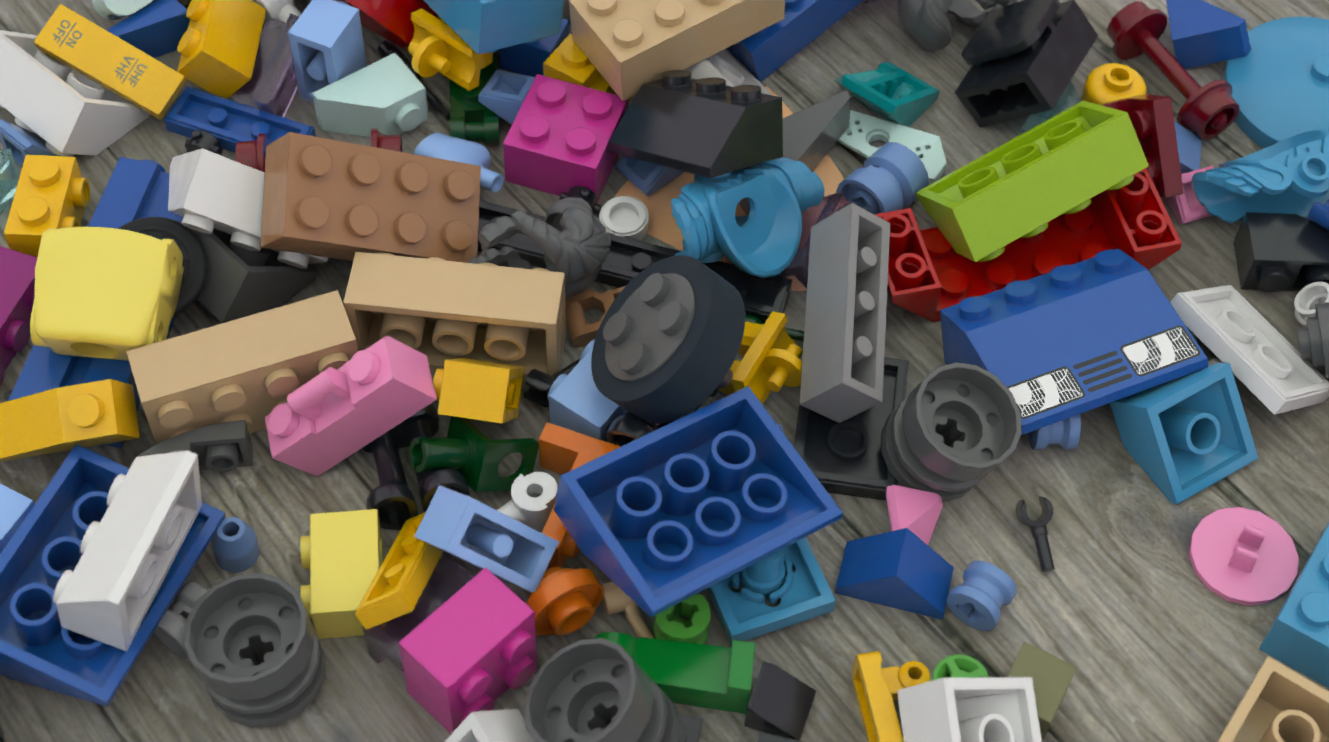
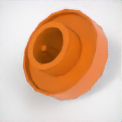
[526,566,604,636]

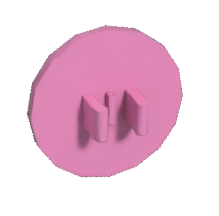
[1189,507,1299,606]

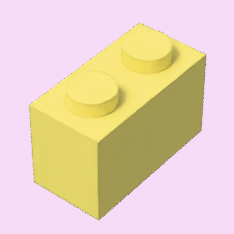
[300,509,385,639]

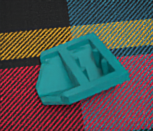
[835,62,940,127]

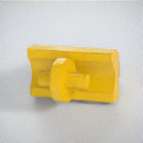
[408,8,493,91]
[719,311,803,405]

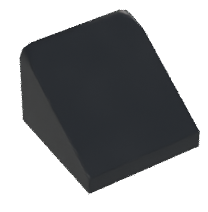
[744,661,816,741]

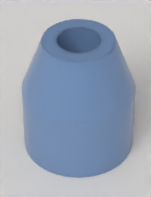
[211,517,259,573]

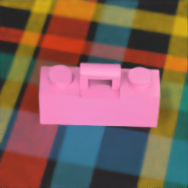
[265,336,437,477]

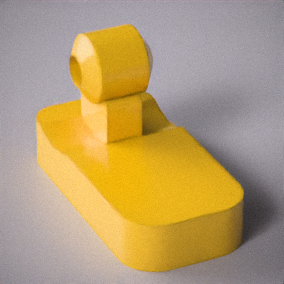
[851,651,930,742]

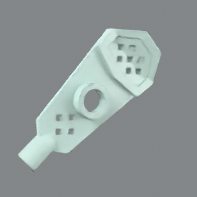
[837,110,947,185]

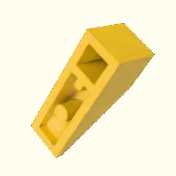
[0,379,140,462]

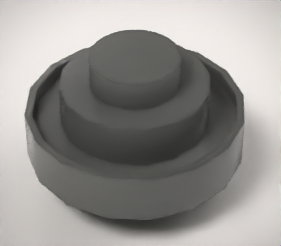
[1297,302,1329,379]

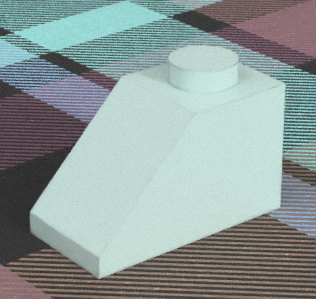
[312,53,429,137]

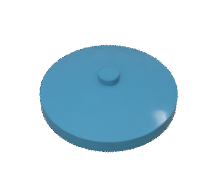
[1222,17,1329,148]

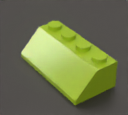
[915,101,1149,262]

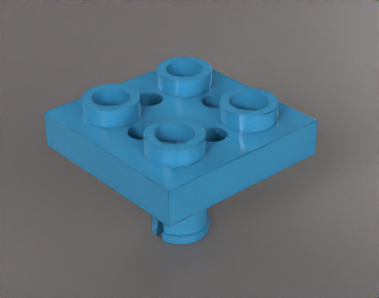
[706,537,836,646]

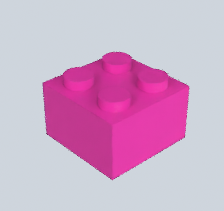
[503,74,628,203]
[398,567,537,734]

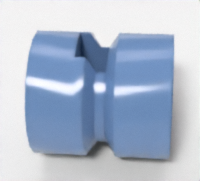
[836,142,929,214]

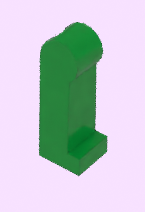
[594,632,755,714]

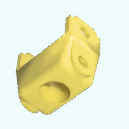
[30,227,184,361]

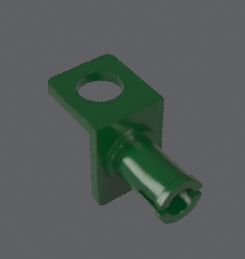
[409,416,539,493]

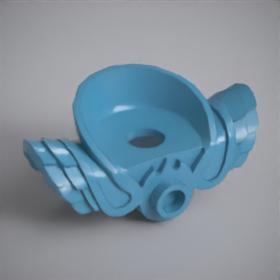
[1192,129,1329,224]
[671,157,824,278]

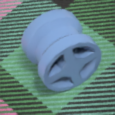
[1028,414,1081,450]
[946,561,1017,631]

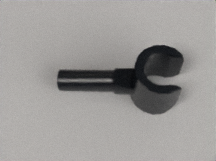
[523,358,580,407]
[1016,496,1055,572]

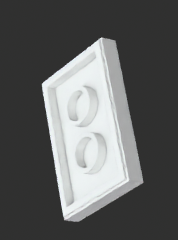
[1170,285,1329,415]

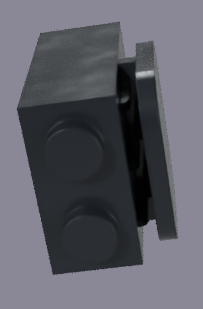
[955,0,1098,127]

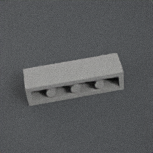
[799,203,890,423]

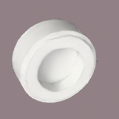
[599,196,649,241]

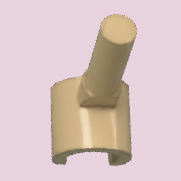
[601,581,655,639]

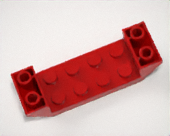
[874,168,1182,323]

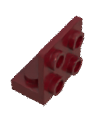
[1057,94,1184,200]

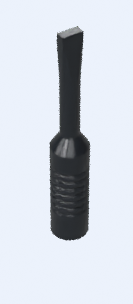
[377,40,450,121]

